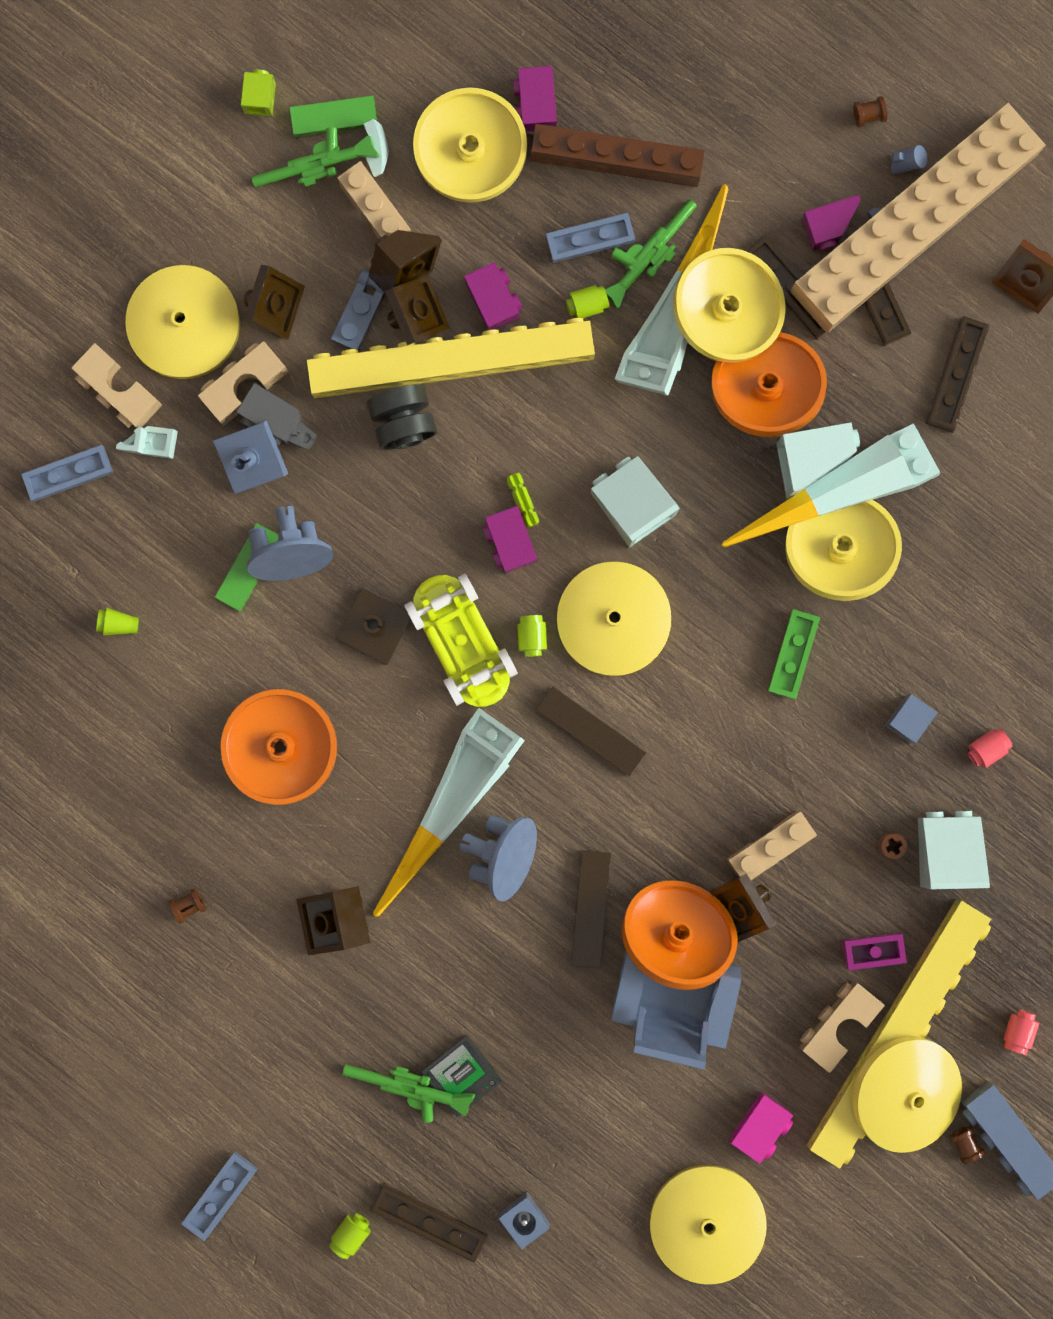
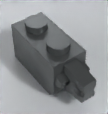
[237,383,317,451]

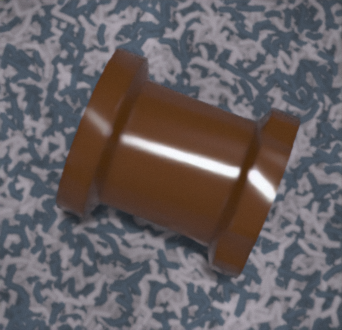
[853,96,887,128]
[877,833,907,860]
[169,888,206,924]
[949,1126,985,1164]

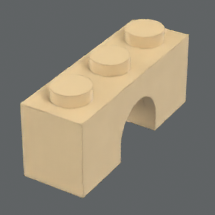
[337,161,411,239]
[198,341,289,426]
[72,343,162,428]
[726,811,817,880]
[799,980,885,1073]

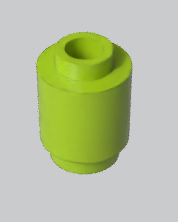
[565,285,609,318]
[517,615,547,657]
[329,1213,371,1259]

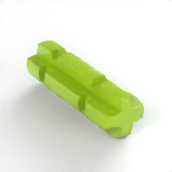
[506,473,539,528]

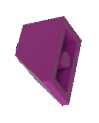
[801,195,861,252]

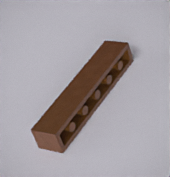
[531,124,705,187]

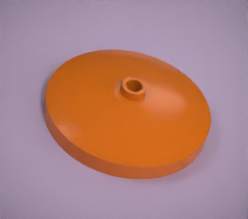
[712,332,827,437]
[221,689,337,805]
[622,881,737,990]

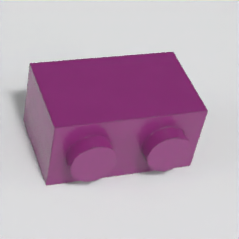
[513,66,557,132]
[464,262,522,330]
[482,506,537,574]
[840,932,907,971]

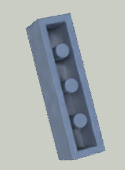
[961,1081,1053,1200]

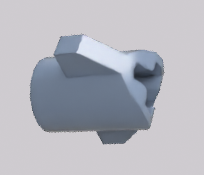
[891,145,927,175]

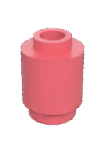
[967,728,1012,769]
[1003,1009,1040,1055]

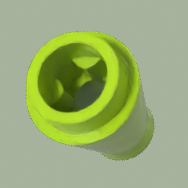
[96,608,139,636]

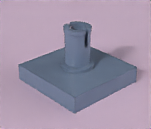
[213,420,288,494]

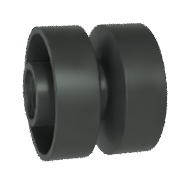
[366,384,438,450]

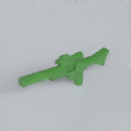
[252,128,380,187]
[605,199,697,309]
[343,1064,475,1123]

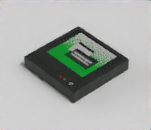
[421,1035,503,1117]

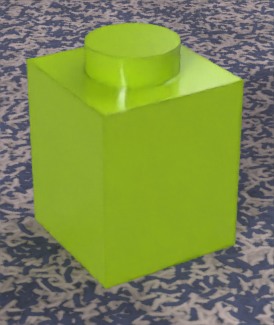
[241,69,276,117]

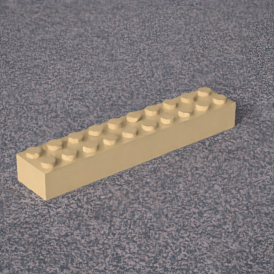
[790,103,1046,333]

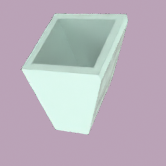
[776,422,860,499]
[590,456,680,548]
[918,811,990,889]

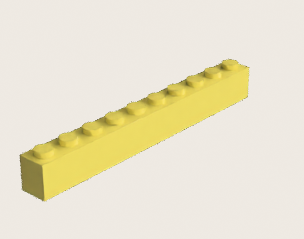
[307,318,595,399]
[806,899,991,1169]

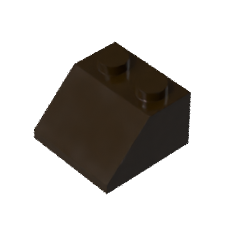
[368,230,442,294]
[296,886,371,956]

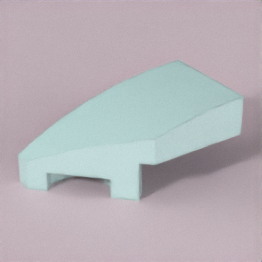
[364,119,389,177]
[116,426,178,459]

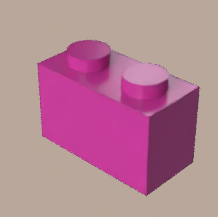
[729,1091,793,1164]

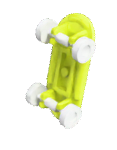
[404,573,518,707]

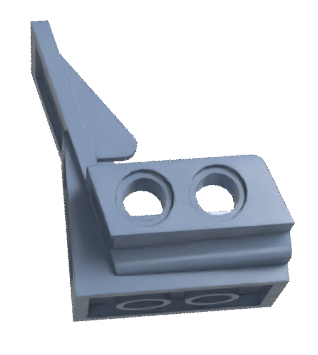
[611,951,741,1070]

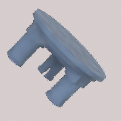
[247,506,333,581]
[460,815,537,901]

